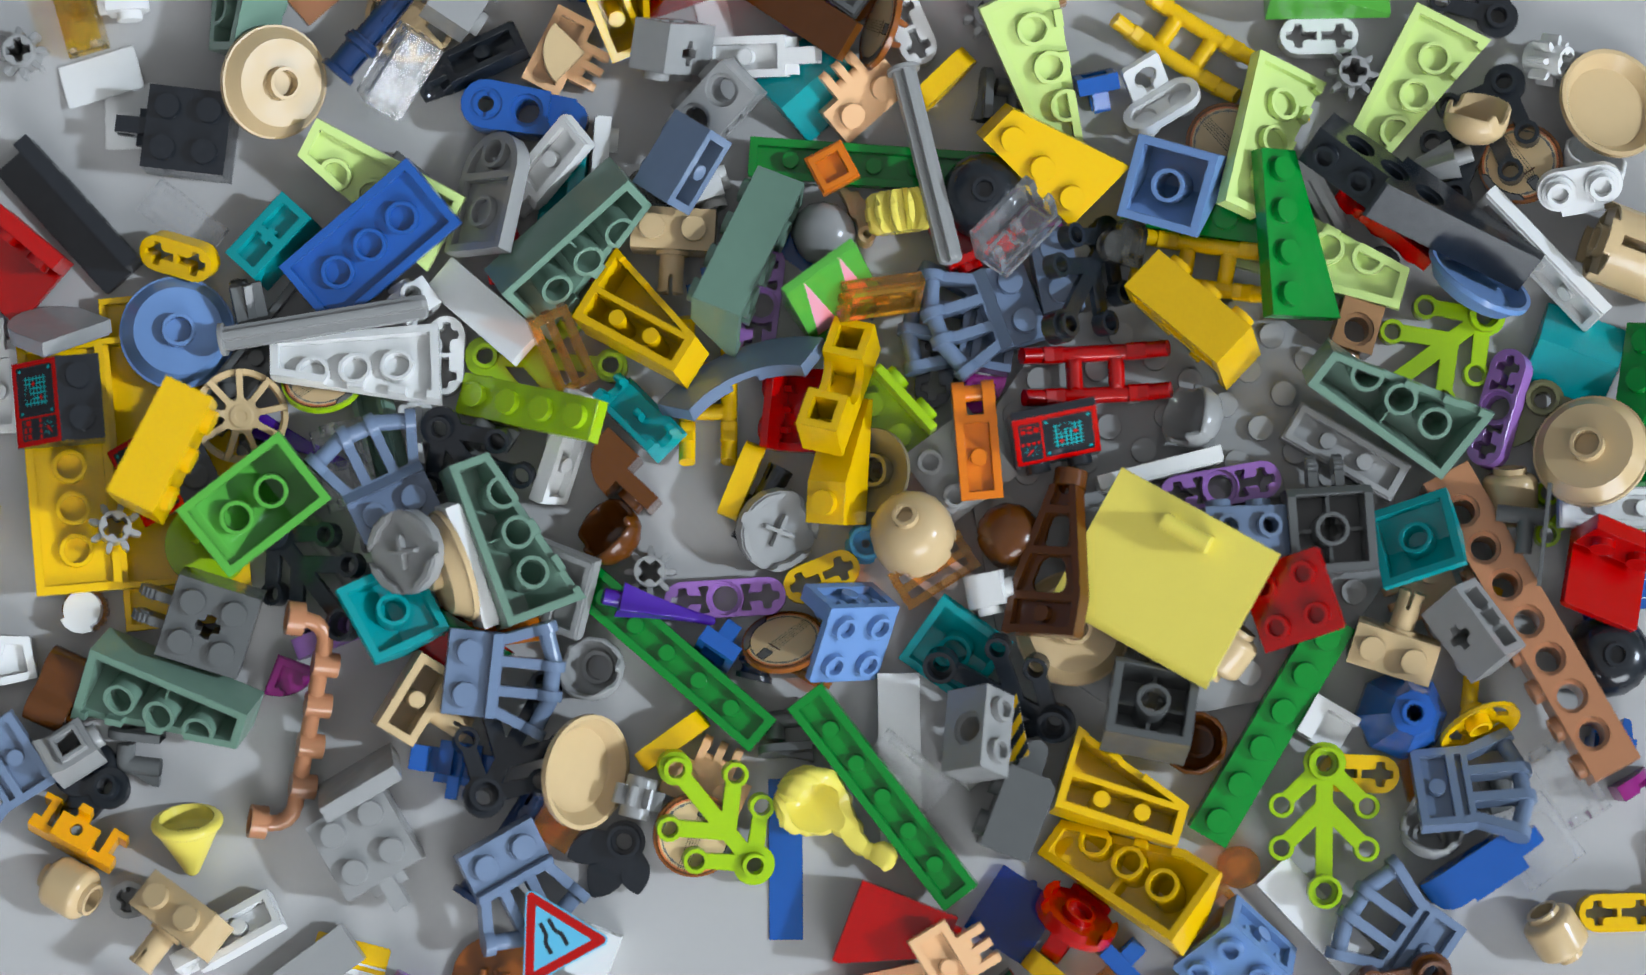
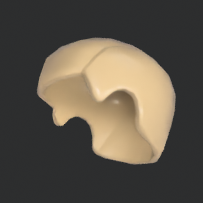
[1443,92,1512,145]

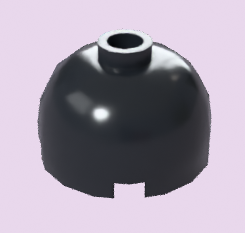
[944,153,1025,239]
[1569,617,1646,698]

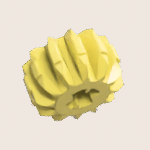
[864,186,929,236]

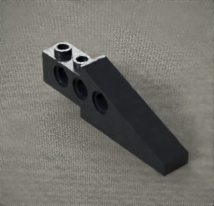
[1298,113,1545,291]

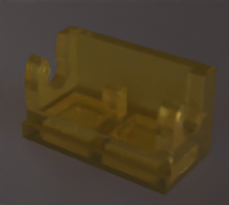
[53,0,111,59]

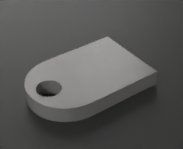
[444,131,530,258]

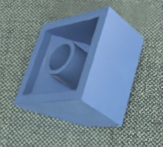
[1117,134,1227,237]

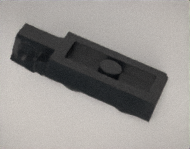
[413,21,531,103]

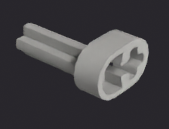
[1298,161,1351,232]

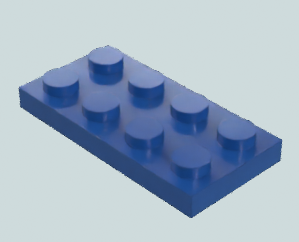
[278,158,463,311]

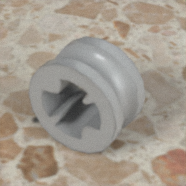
[109,880,144,919]

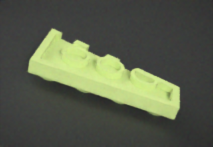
[977,0,1084,142]
[1353,2,1491,153]
[1216,49,1327,220]
[297,118,467,272]
[1236,218,1410,311]

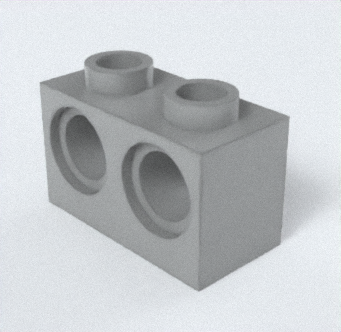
[666,57,768,138]

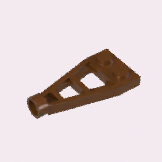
[1001,466,1089,640]

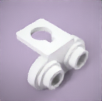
[1120,50,1201,136]
[1536,161,1623,217]

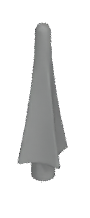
[1413,139,1475,180]

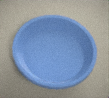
[1428,248,1531,319]
[119,276,235,388]

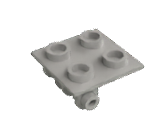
[907,407,1018,523]

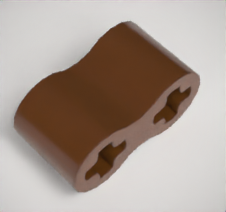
[22,645,87,732]

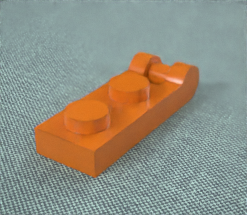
[950,379,1004,501]

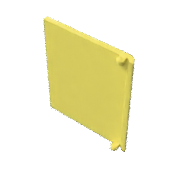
[1054,467,1281,690]

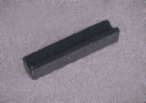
[0,134,144,294]

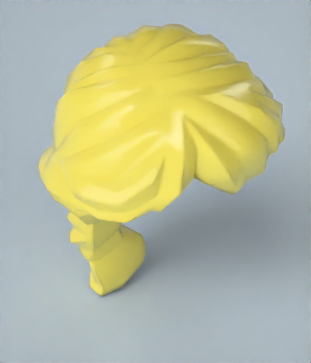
[773,765,898,872]

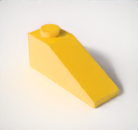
[805,398,873,525]

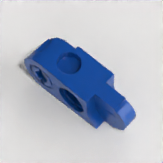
[461,79,589,142]
[1418,825,1544,910]

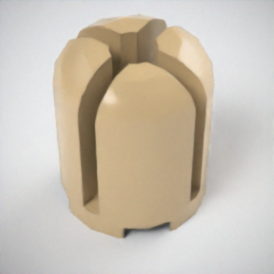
[1575,201,1646,303]

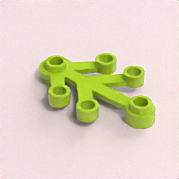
[1378,294,1505,396]
[465,308,628,392]
[1267,742,1380,909]
[655,749,775,885]

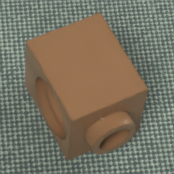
[1328,295,1386,360]

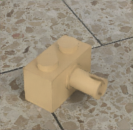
[630,206,718,295]
[1346,587,1441,688]
[371,650,474,747]
[128,869,234,975]

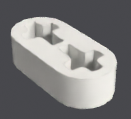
[894,0,937,69]
[1277,18,1359,58]
[431,316,467,397]

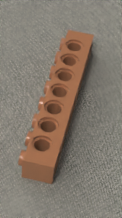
[1419,460,1641,786]

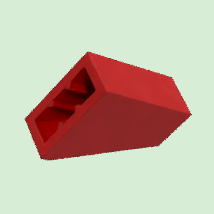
[832,879,962,963]

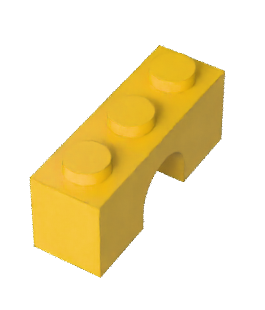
[796,316,881,457]

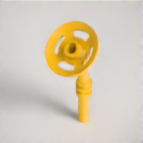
[1440,586,1521,747]

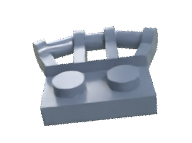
[919,258,1046,382]
[897,260,1014,377]
[303,408,441,546]
[440,619,566,742]
[0,709,57,823]
[1408,727,1538,844]
[453,814,591,957]
[1324,854,1467,975]

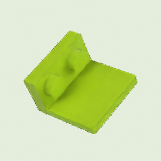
[864,363,937,452]

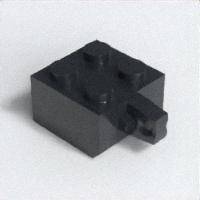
[114,84,239,184]

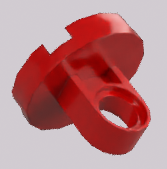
[1035,880,1119,965]

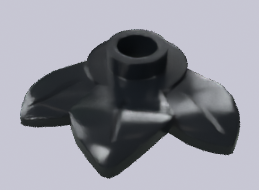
[55,745,131,821]
[567,820,650,898]

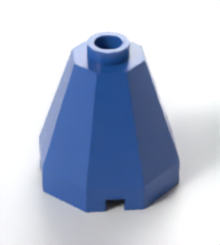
[1354,674,1447,760]

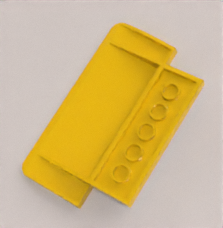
[16,294,252,633]

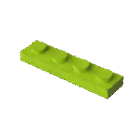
[455,372,608,444]

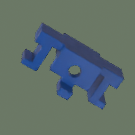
[408,739,505,800]

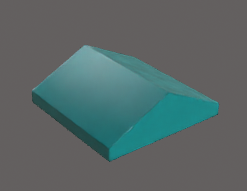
[756,38,852,140]
[1528,303,1626,399]
[1374,487,1467,591]
[335,573,450,666]
[898,593,1013,694]

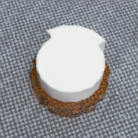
[60,592,110,634]

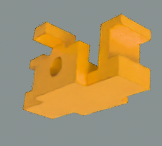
[27,791,130,875]

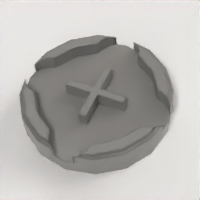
[735,487,819,572]
[367,509,444,595]

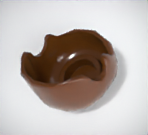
[578,499,641,566]
[977,502,1036,570]
[1169,711,1228,775]

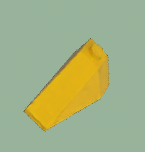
[1037,819,1223,956]

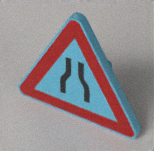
[523,891,608,975]

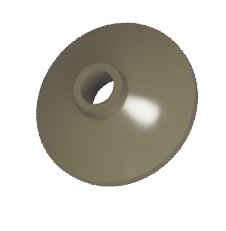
[866,428,910,512]

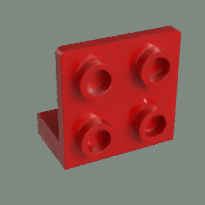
[0,204,74,320]
[1560,513,1646,632]
[1251,547,1346,654]

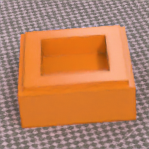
[804,139,860,198]

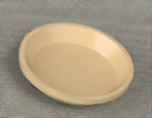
[220,24,327,139]
[1559,49,1646,158]
[1533,396,1646,507]
[428,510,480,622]
[1015,572,1128,686]
[541,714,630,830]

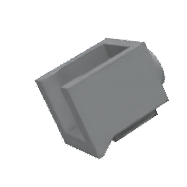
[32,717,108,789]

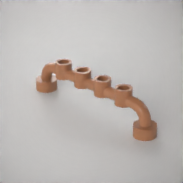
[246,600,341,840]

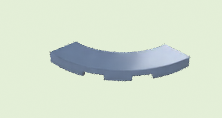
[657,336,825,421]

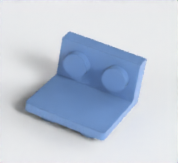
[800,582,900,683]
[1173,894,1297,975]

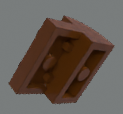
[591,427,663,516]

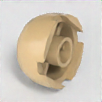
[870,491,957,578]

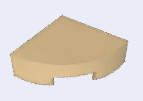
[543,23,585,83]

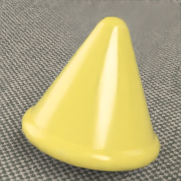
[150,803,224,876]

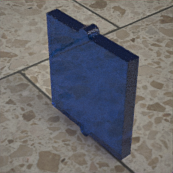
[963,864,1046,964]

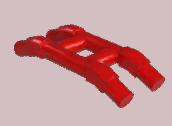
[1018,340,1173,407]

